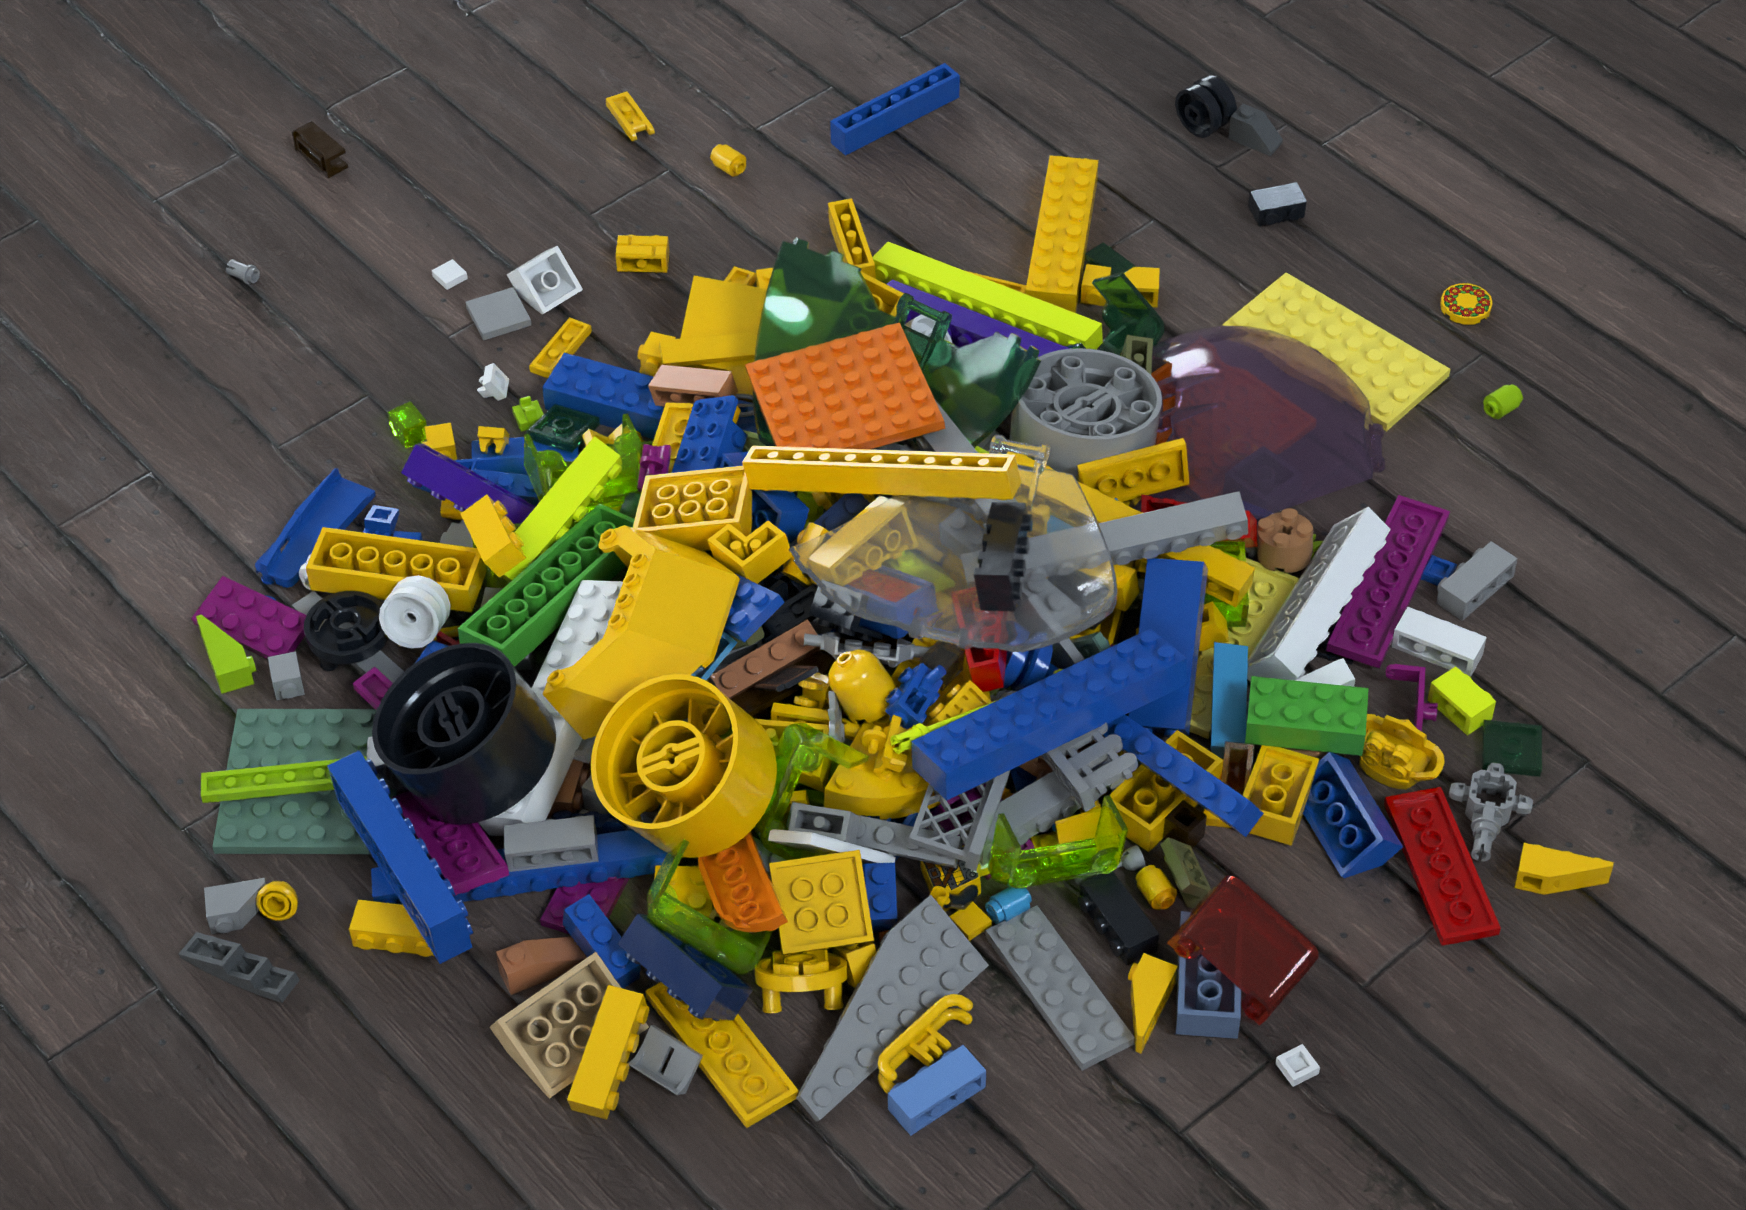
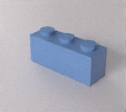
[888,1045,986,1136]

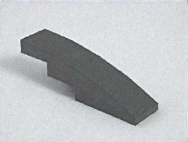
[178,932,300,1003]

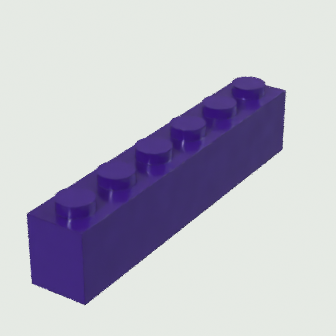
[401,443,536,532]

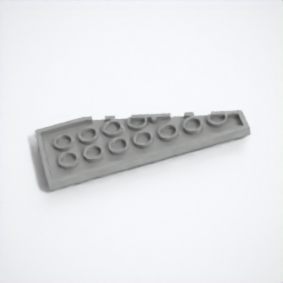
[796,895,989,1122]

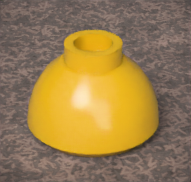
[256,881,298,921]

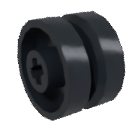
[1175,75,1237,138]

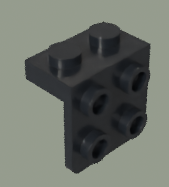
[808,582,884,642]

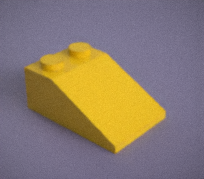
[1242,745,1319,846]

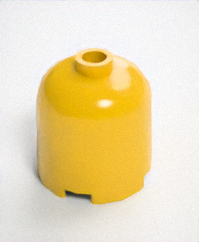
[828,649,898,724]

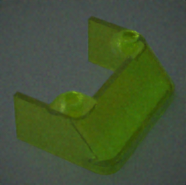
[524,413,643,513]
[754,722,869,860]
[988,795,1128,888]
[647,840,773,974]

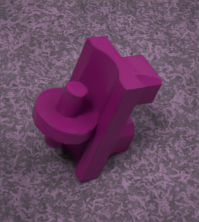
[637,444,672,492]

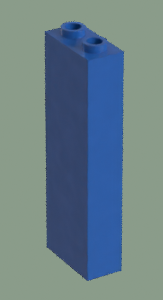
[1129,558,1208,738]

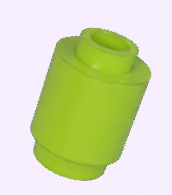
[1483,384,1523,419]

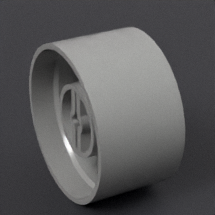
[1008,348,1162,482]

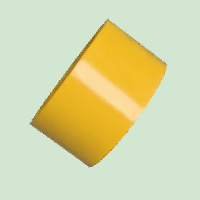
[591,674,777,858]

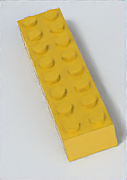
[1025,155,1099,313]

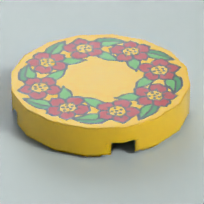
[1440,283,1493,325]

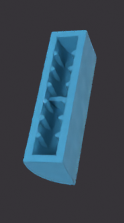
[1211,642,1248,761]

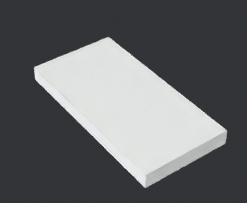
[768,829,896,864]

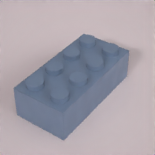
[1175,911,1242,1039]

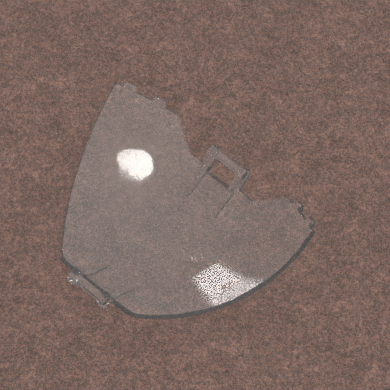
[789,435,1117,652]

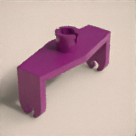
[1385,664,1438,732]

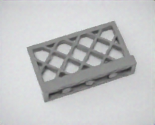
[908,770,1010,871]

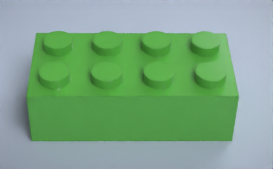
[1245,676,1369,756]

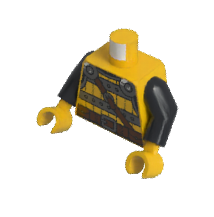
[920,845,994,911]

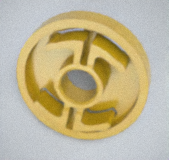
[755,949,848,1013]

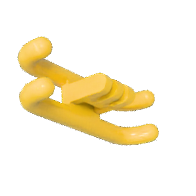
[877,994,973,1094]

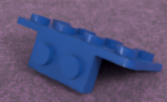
[671,395,748,473]

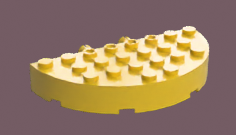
[824,625,991,820]

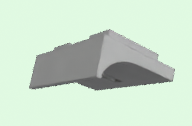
[628,1025,703,1095]

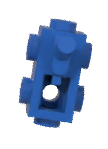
[885,663,946,729]

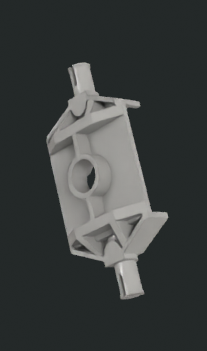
[804,631,932,667]

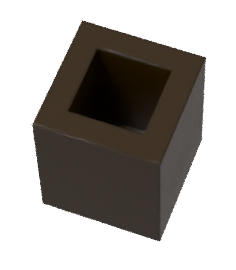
[1163,800,1207,848]

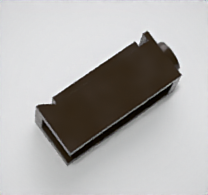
[292,121,348,178]

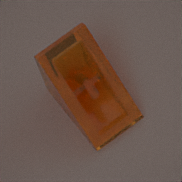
[1221,741,1255,795]

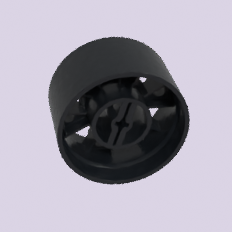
[372,643,556,825]

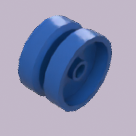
[1002,625,1053,691]

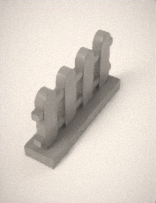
[1041,722,1138,812]

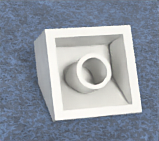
[507,246,583,314]

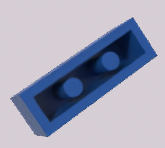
[562,894,641,989]

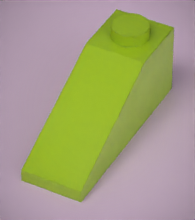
[196,615,257,694]

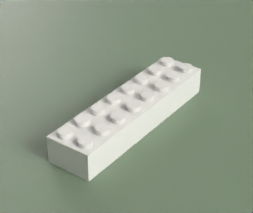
[1247,507,1391,682]

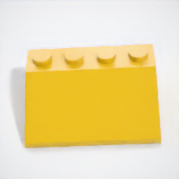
[633,466,752,551]

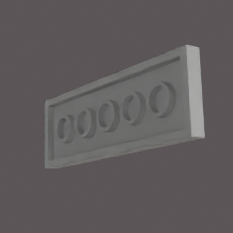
[985,905,1135,1071]

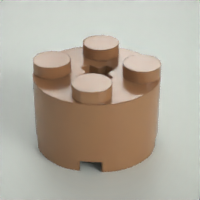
[1258,508,1313,573]

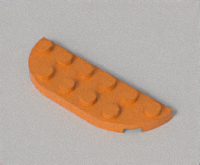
[698,831,788,932]

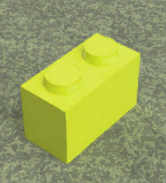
[1427,666,1496,736]

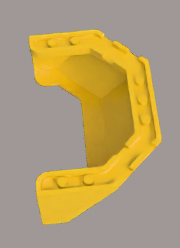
[542,525,740,740]

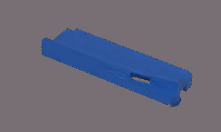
[255,468,376,588]

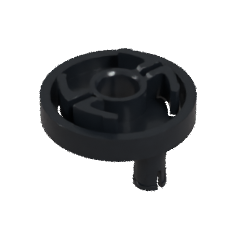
[304,591,388,671]

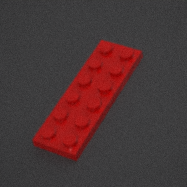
[1384,787,1501,946]

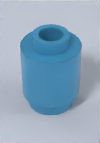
[985,884,1032,924]

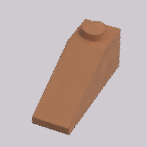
[496,937,587,995]

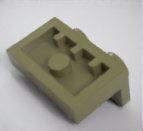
[1160,837,1212,909]

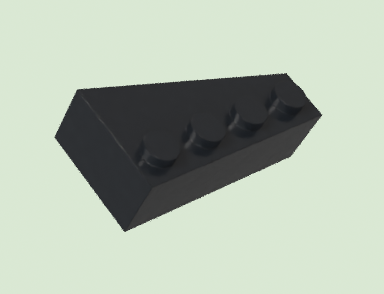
[974,502,1033,611]

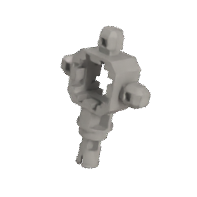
[1448,762,1533,862]

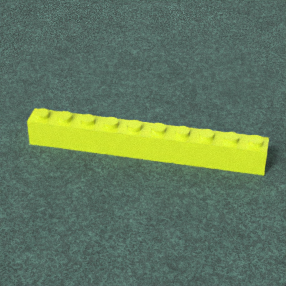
[872,242,1103,350]

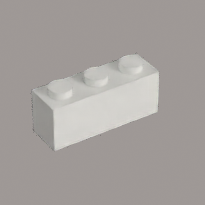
[1392,607,1487,677]

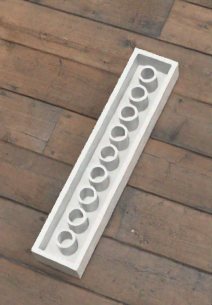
[478,580,623,837]

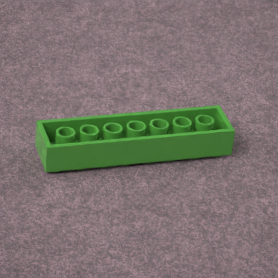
[458,504,635,667]

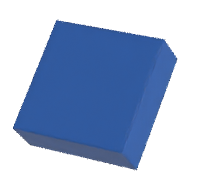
[1421,555,1457,586]

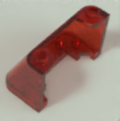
[1167,876,1319,1026]

